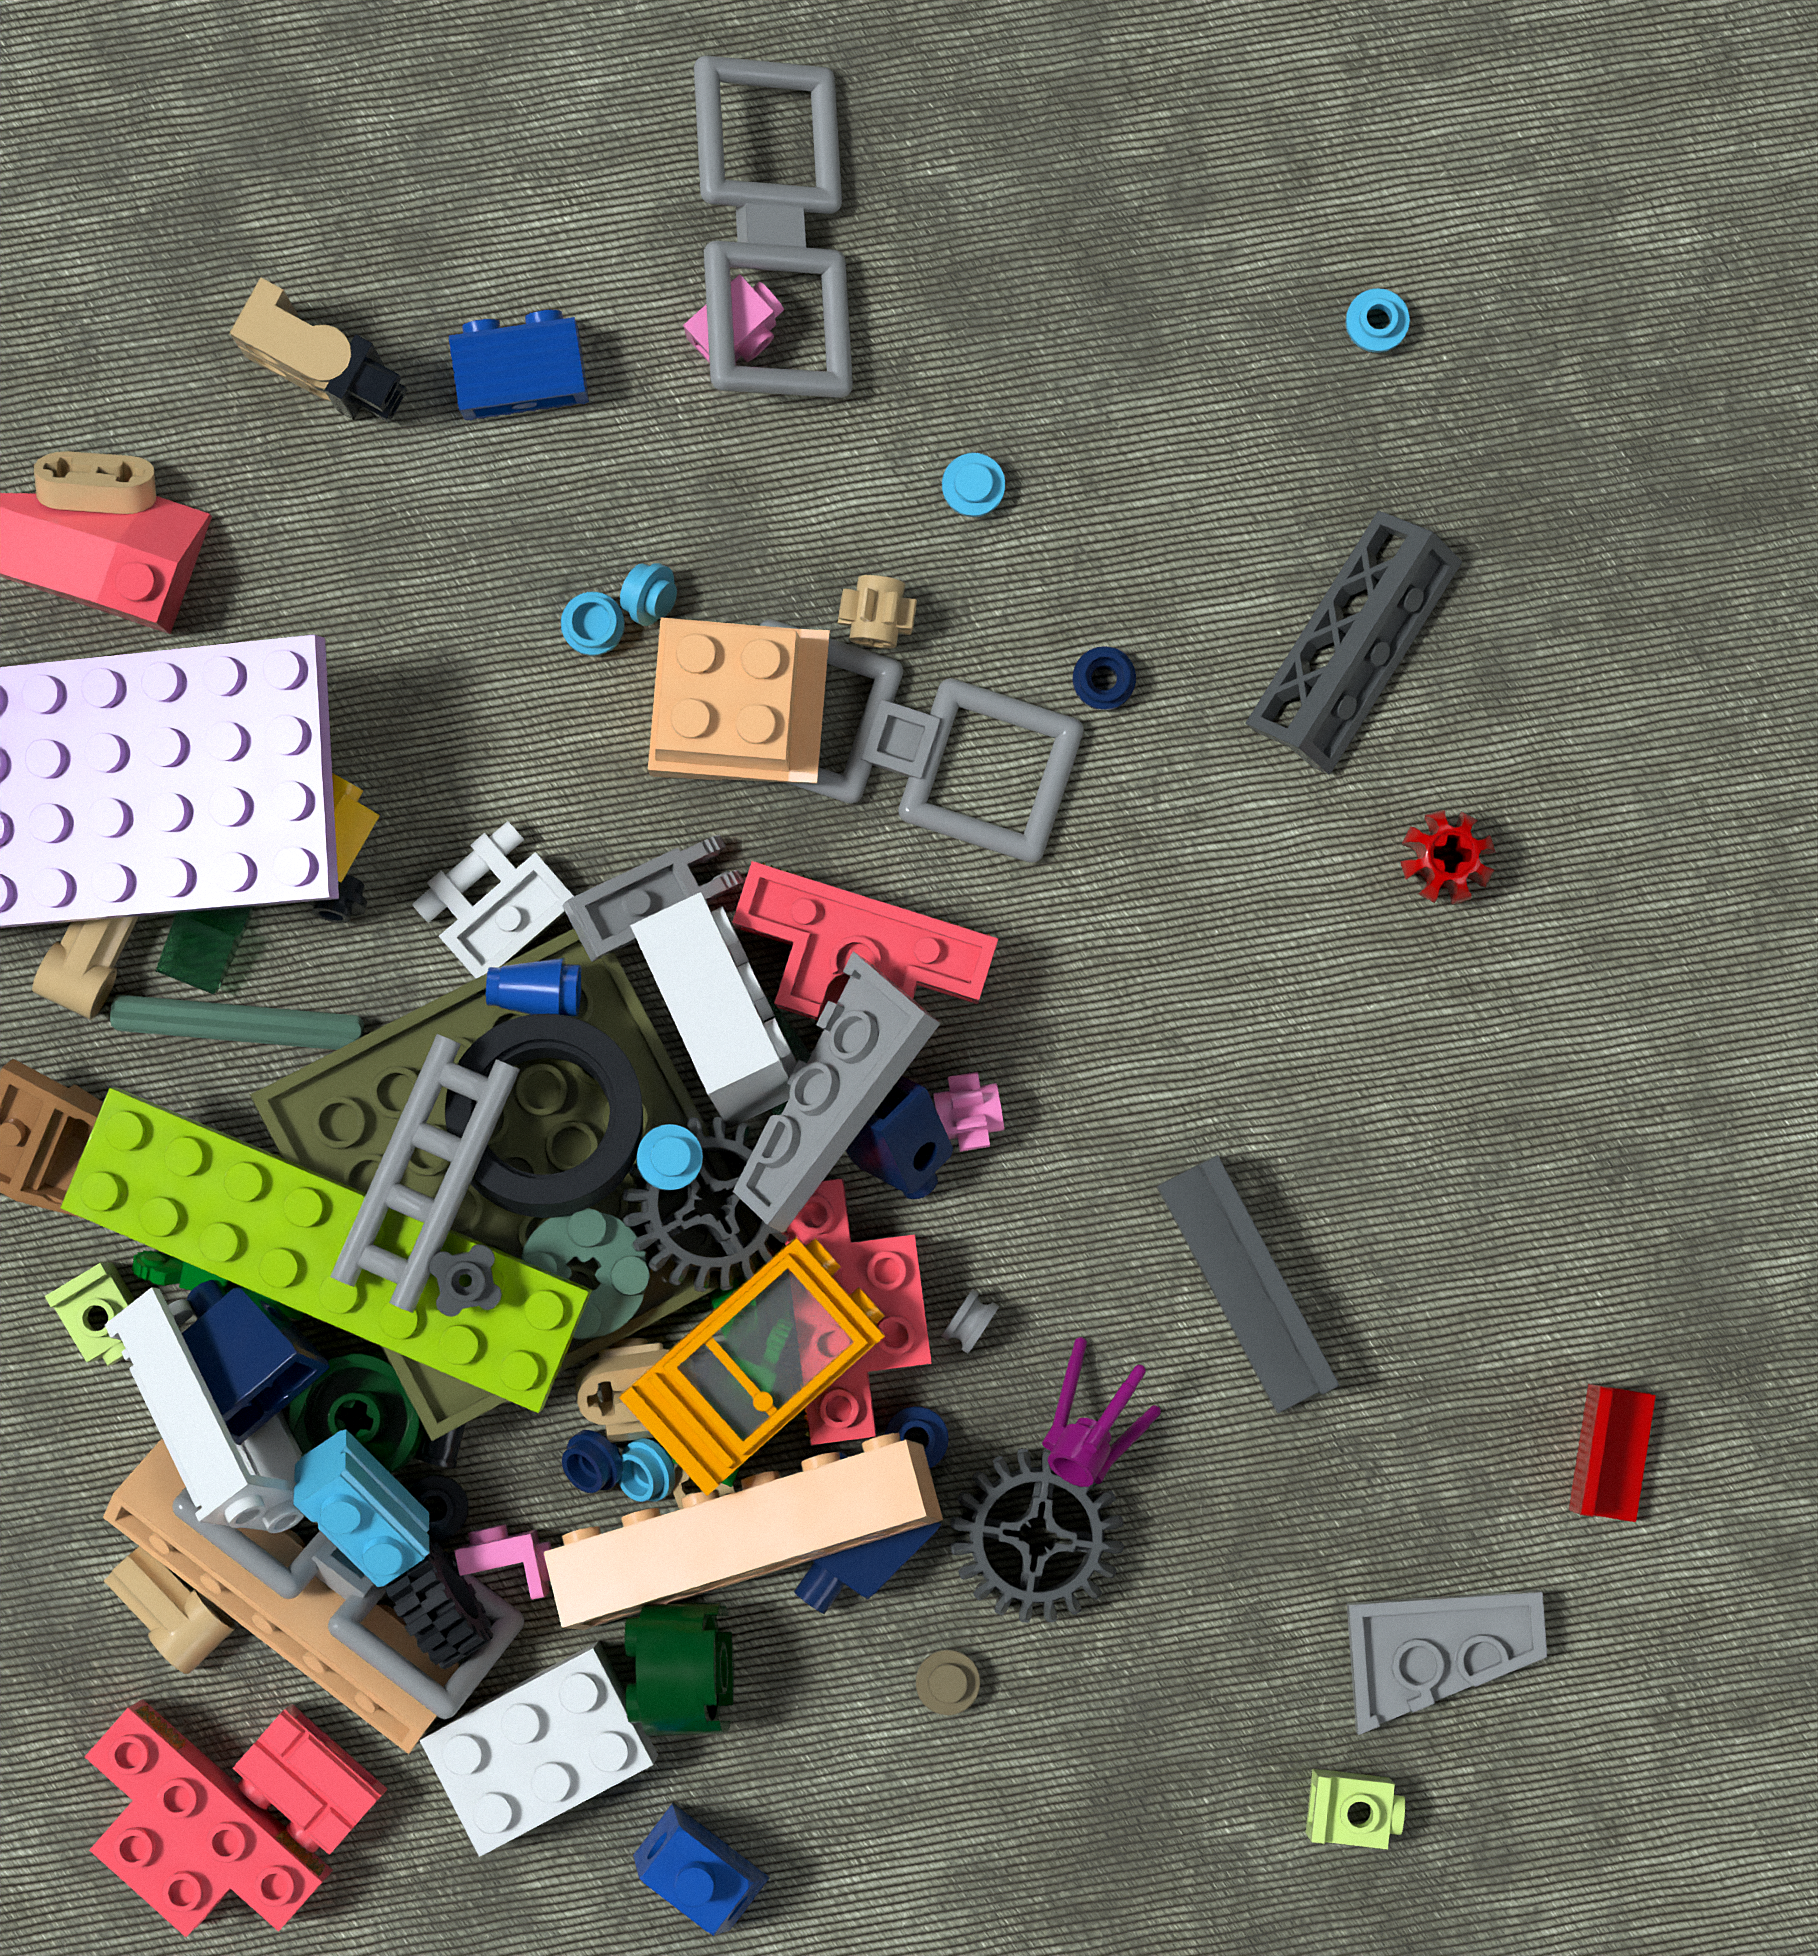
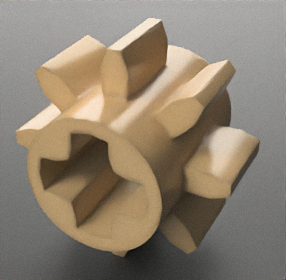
[838,575,917,649]

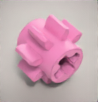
[933,1072,1004,1152]

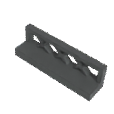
[1245,510,1462,775]
[1156,1155,1340,1413]

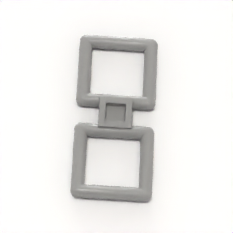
[694,55,853,398]
[760,619,1084,863]
[172,1487,524,1719]

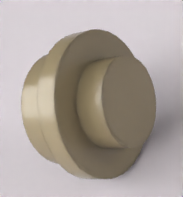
[916,1649,980,1715]

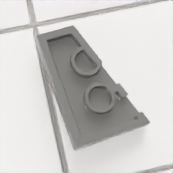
[1347,1590,1547,1735]

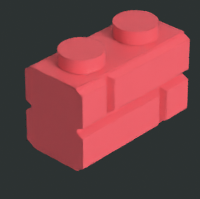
[232,1704,388,1855]

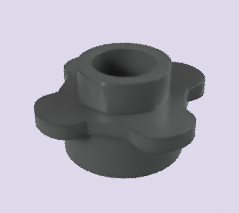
[429,1244,502,1317]

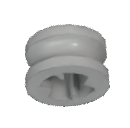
[941,1289,999,1354]

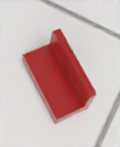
[1569,1384,1656,1522]

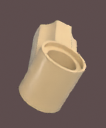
[32,916,139,1020]
[104,1546,235,1674]

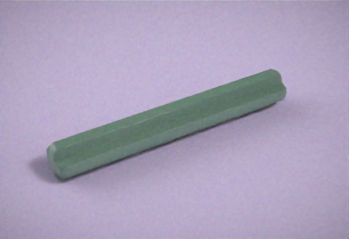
[110,995,364,1050]

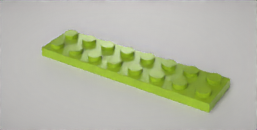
[60,1087,592,1413]

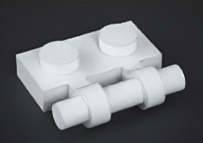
[412,821,574,978]

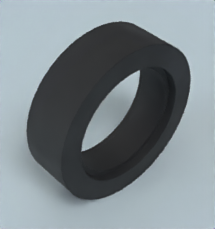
[445,1014,644,1218]

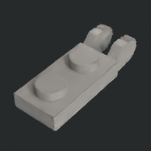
[562,834,744,962]

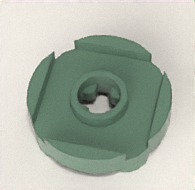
[520,1208,650,1339]

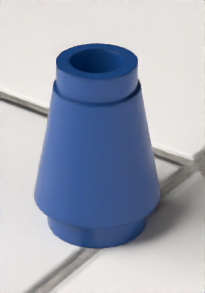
[486,958,581,1017]

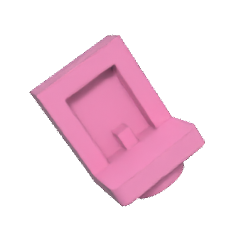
[454,1524,552,1600]

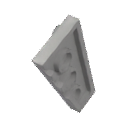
[733,951,940,1233]

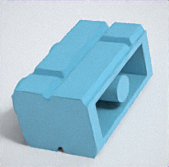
[293,1429,429,1587]

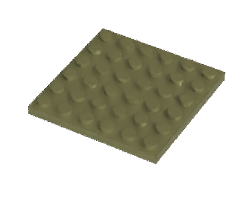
[250,929,771,1441]

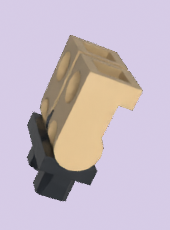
[229,277,407,423]

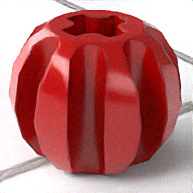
[1400,809,1496,905]

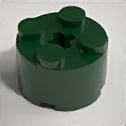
[289,1352,425,1474]
[624,1602,734,1736]

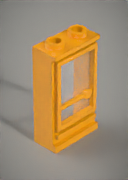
[619,1236,885,1496]

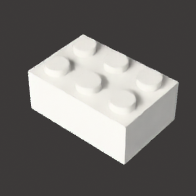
[630,892,797,1129]
[419,1641,658,1857]

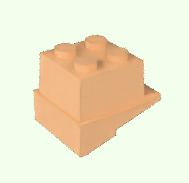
[648,618,830,784]

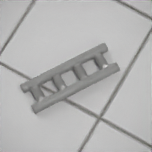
[330,1034,520,1313]

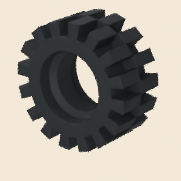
[386,1541,493,1669]

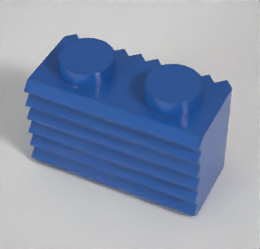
[449,310,589,421]

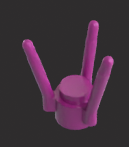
[1042,1337,1161,1487]

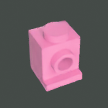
[683,274,784,366]

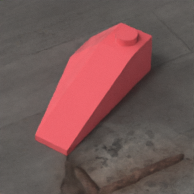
[0,493,212,634]

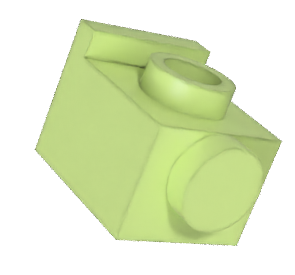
[45,1262,135,1366]
[1306,1769,1405,1849]

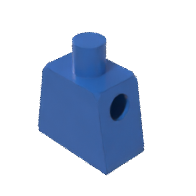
[633,1803,770,1936]

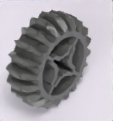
[622,1117,789,1292]
[950,1448,1124,1623]

